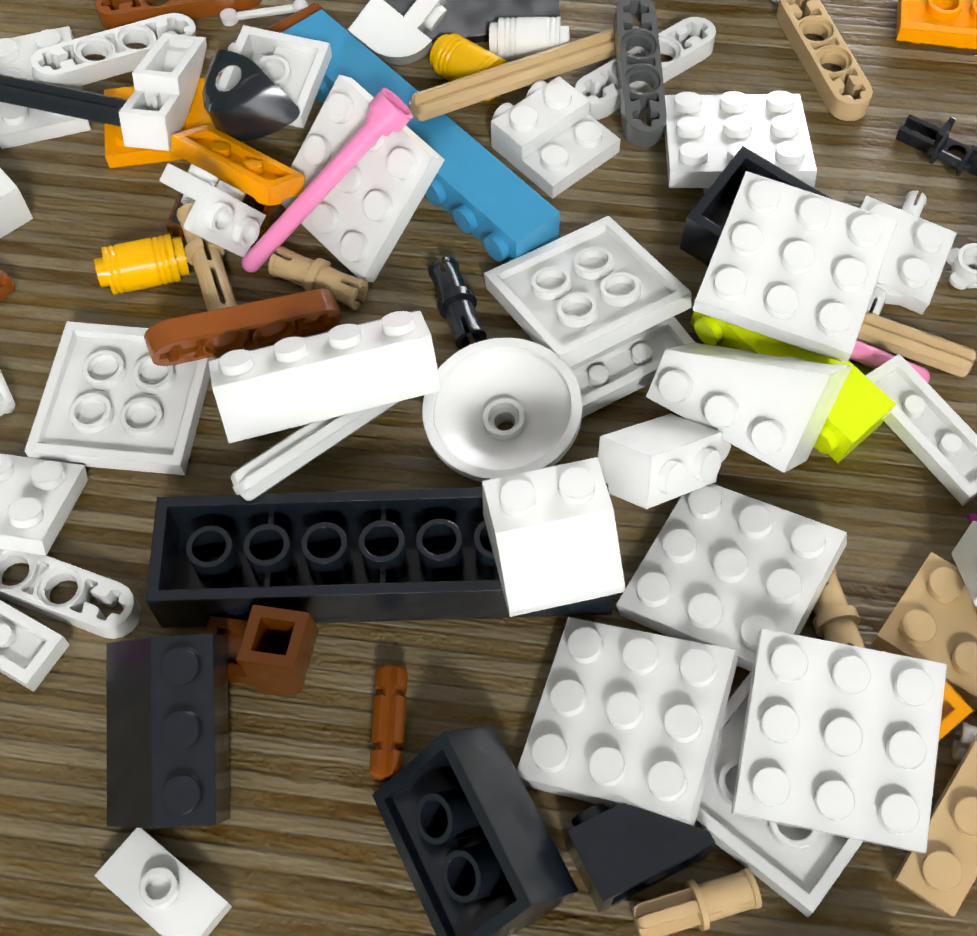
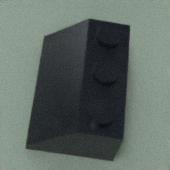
[106,633,231,828]
[372,725,579,936]

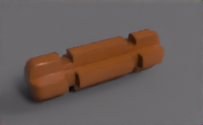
[369,665,408,781]

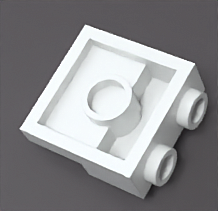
[216,25,332,128]
[491,76,621,199]

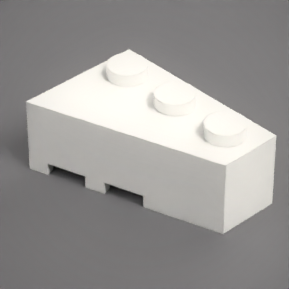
[646,343,852,473]

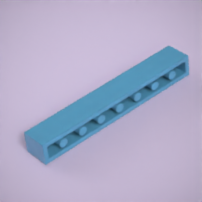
[282,9,560,263]

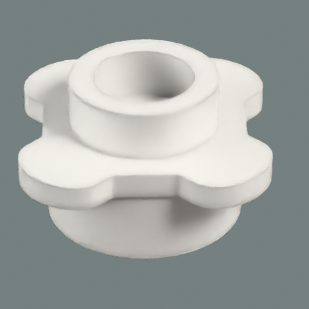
[946,243,977,290]

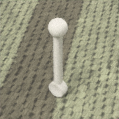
[220,0,308,26]

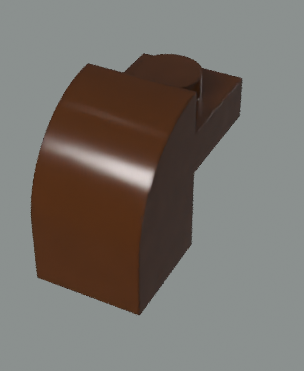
[204,605,318,696]

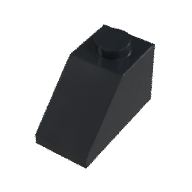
[565,802,716,913]

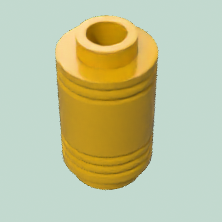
[429,33,507,101]
[94,234,190,295]

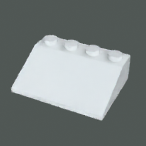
[208,311,442,443]

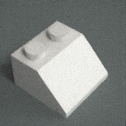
[482,457,625,617]

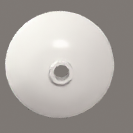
[422,338,583,482]

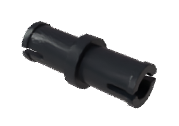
[428,257,487,350]

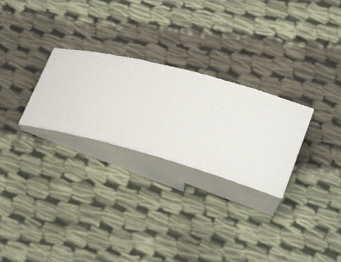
[119,33,207,151]

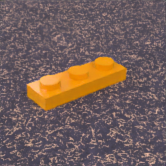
[171,124,305,205]

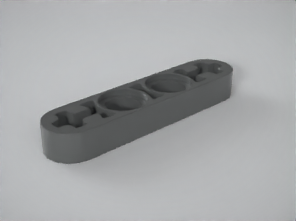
[613,0,667,147]

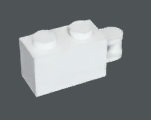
[598,414,731,509]

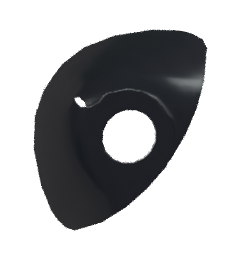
[202,49,300,141]

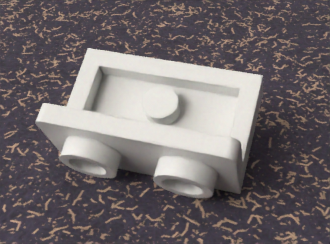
[159,163,266,257]

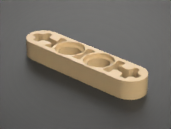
[776,0,873,121]

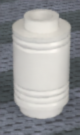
[489,16,570,63]

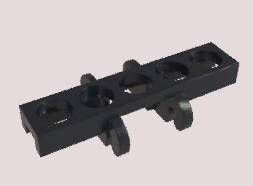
[896,114,977,177]

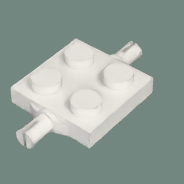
[860,191,957,316]

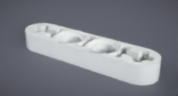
[30,13,196,88]
[575,17,716,120]
[0,549,141,639]

